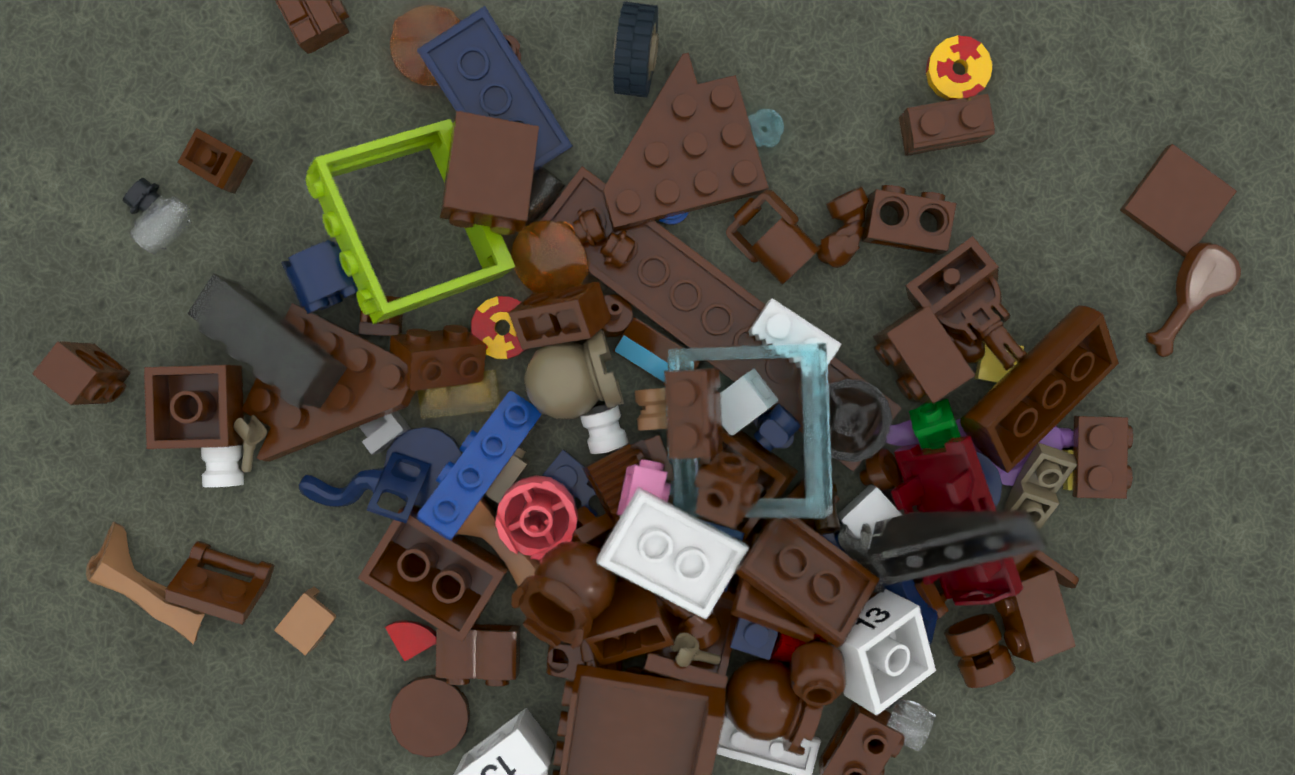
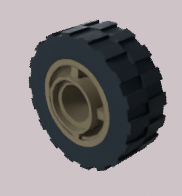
[613,2,659,98]

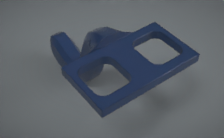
[298,452,431,523]

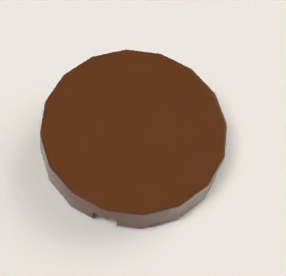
[389,675,471,757]

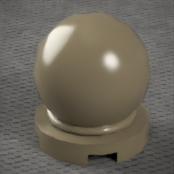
[524,328,624,419]

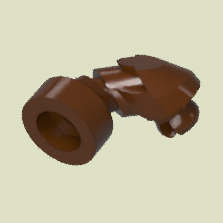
[817,186,869,268]

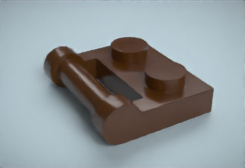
[165,541,274,625]

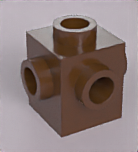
[695,451,761,529]

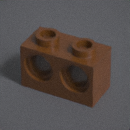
[862,185,956,255]
[509,281,612,350]
[32,341,131,405]

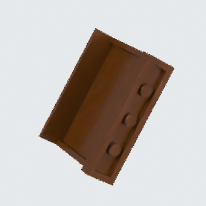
[552,664,726,775]

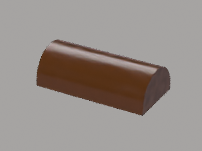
[960,305,1119,473]

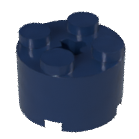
[281,232,378,314]

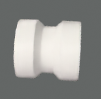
[580,404,628,454]
[201,445,244,487]

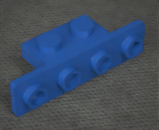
[417,391,542,540]

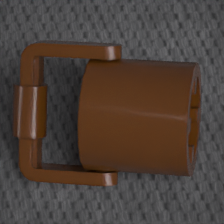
[726,190,820,285]

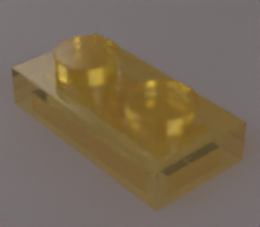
[418,370,501,419]

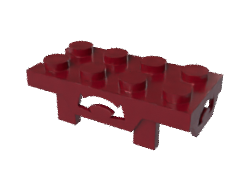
[891,435,1024,606]

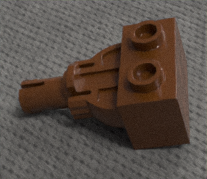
[906,236,1027,370]

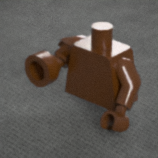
[579,574,722,667]

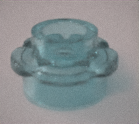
[748,109,784,148]

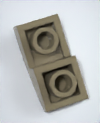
[1002,443,1078,531]

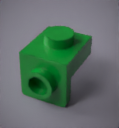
[909,399,962,449]

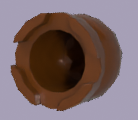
[512,541,616,649]
[725,658,824,756]

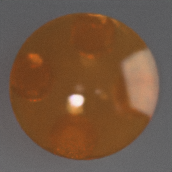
[390,5,461,86]
[511,220,589,293]

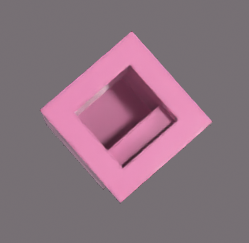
[617,460,670,516]

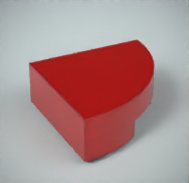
[385,620,436,662]

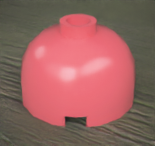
[495,475,578,560]

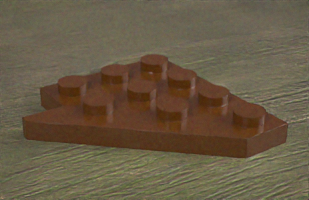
[602,53,769,231]
[241,303,415,462]

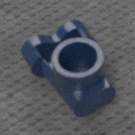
[753,403,802,452]

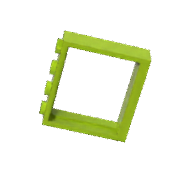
[306,119,515,324]

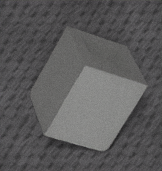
[359,411,411,454]

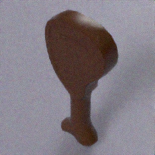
[1146,243,1241,357]

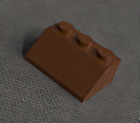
[358,506,509,643]

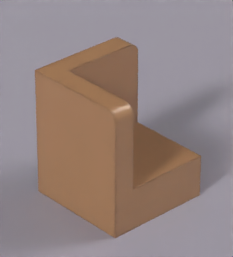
[274,587,336,656]

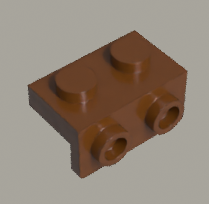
[390,325,486,391]
[1072,416,1133,499]

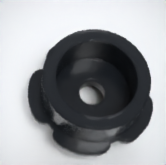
[122,177,161,214]

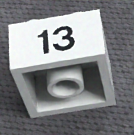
[828,589,936,715]
[454,708,555,775]

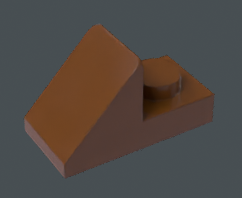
[177,128,253,194]

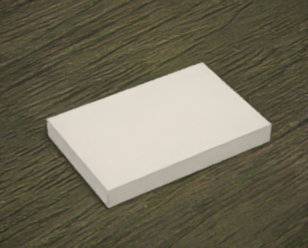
[596,487,749,619]

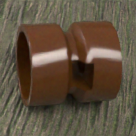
[944,613,1016,688]

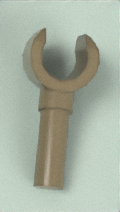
[233,415,267,472]
[671,633,721,667]

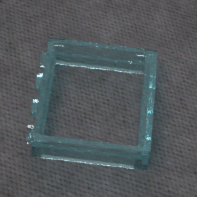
[664,343,833,518]

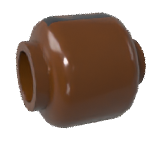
[790,640,846,706]

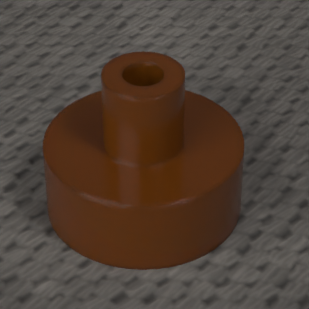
[602,294,633,337]
[859,449,902,492]

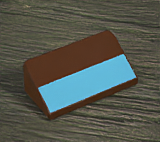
[613,317,701,384]

